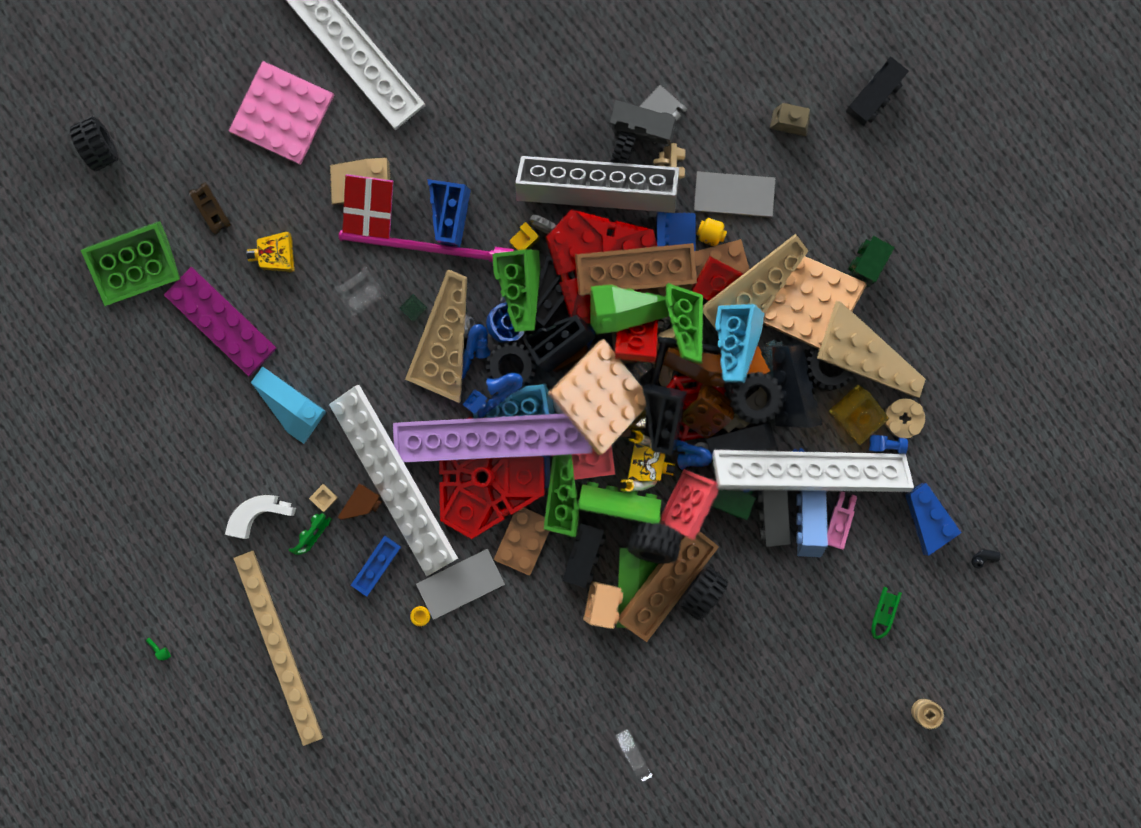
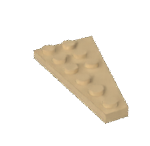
[703,234,808,329]
[405,270,467,403]
[817,301,926,398]

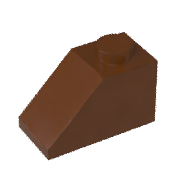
[338,484,382,520]

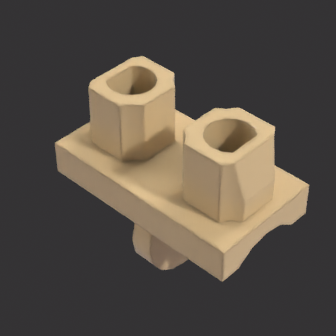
[653,143,685,179]

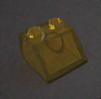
[829,385,889,445]

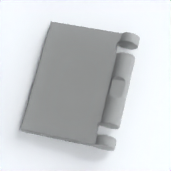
[640,85,687,144]

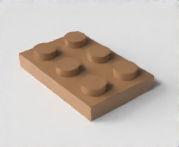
[494,508,549,576]

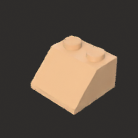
[583,581,623,629]

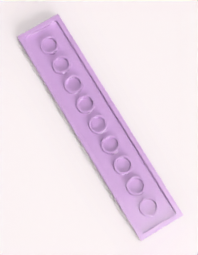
[393,414,593,462]

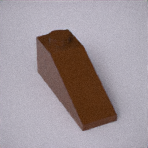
[664,348,726,387]

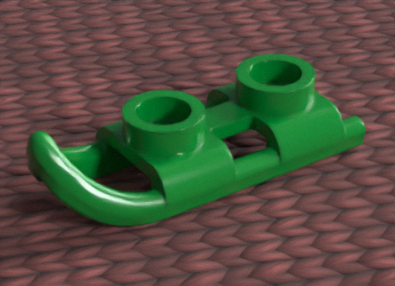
[288,513,332,555]
[871,587,902,639]

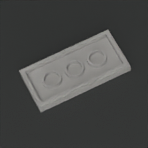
[694,171,775,218]
[416,549,505,620]

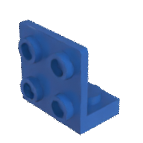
[656,212,696,252]

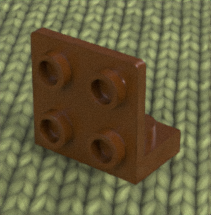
[681,384,734,439]

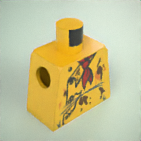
[247,232,294,272]

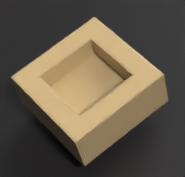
[309,484,338,512]

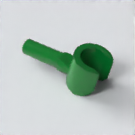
[146,638,171,660]

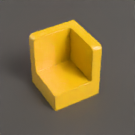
[510,222,539,250]

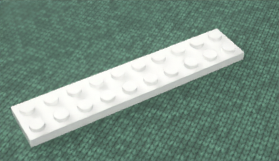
[286,0,425,130]
[329,385,458,577]
[712,450,914,492]

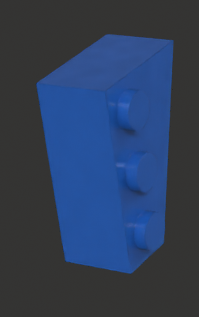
[427,179,471,247]
[905,483,961,556]

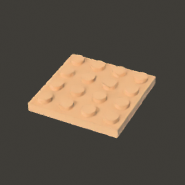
[763,256,866,350]
[548,340,646,455]

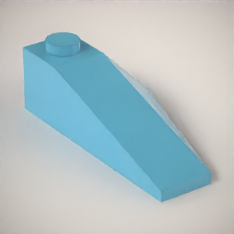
[715,304,764,382]
[251,366,327,444]
[473,384,556,418]

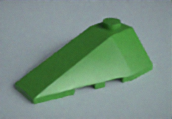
[492,249,540,332]
[666,283,703,364]
[590,285,669,334]
[544,454,579,537]
[616,547,659,628]

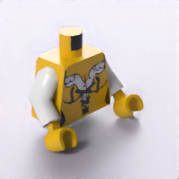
[621,430,675,492]

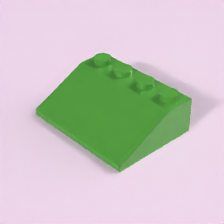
[81,221,180,306]
[578,481,661,523]

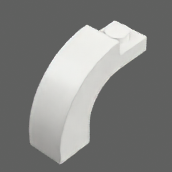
[225,495,296,539]

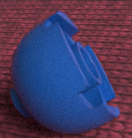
[486,302,525,343]

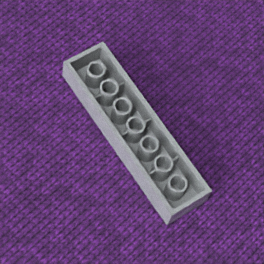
[515,156,679,213]

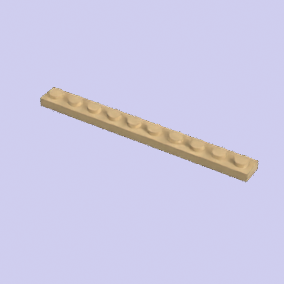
[234,551,323,746]

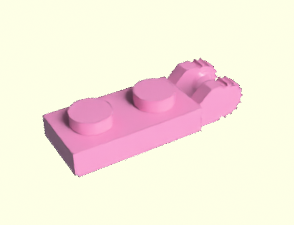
[827,491,857,550]

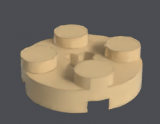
[884,399,925,438]

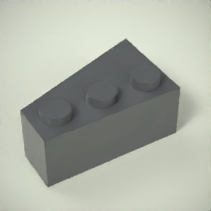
[610,100,677,145]
[757,490,790,547]

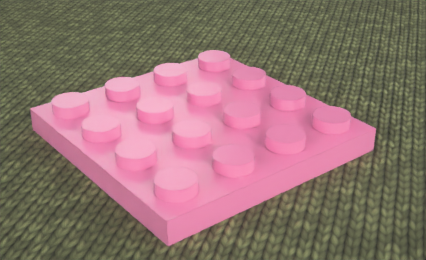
[229,61,334,165]

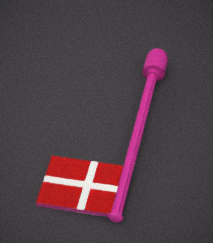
[339,174,514,266]

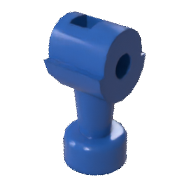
[869,435,908,454]

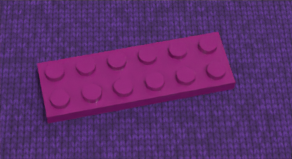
[164,267,277,376]

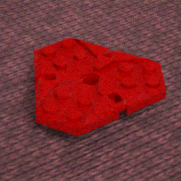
[546,210,657,324]
[439,417,545,539]

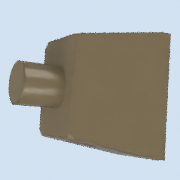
[770,103,810,136]

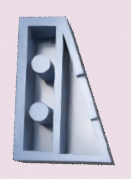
[796,490,828,557]

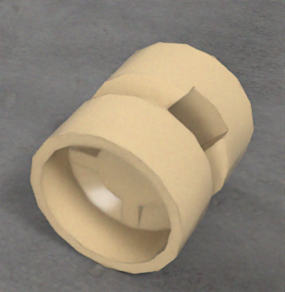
[911,699,944,729]

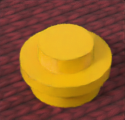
[410,606,430,626]

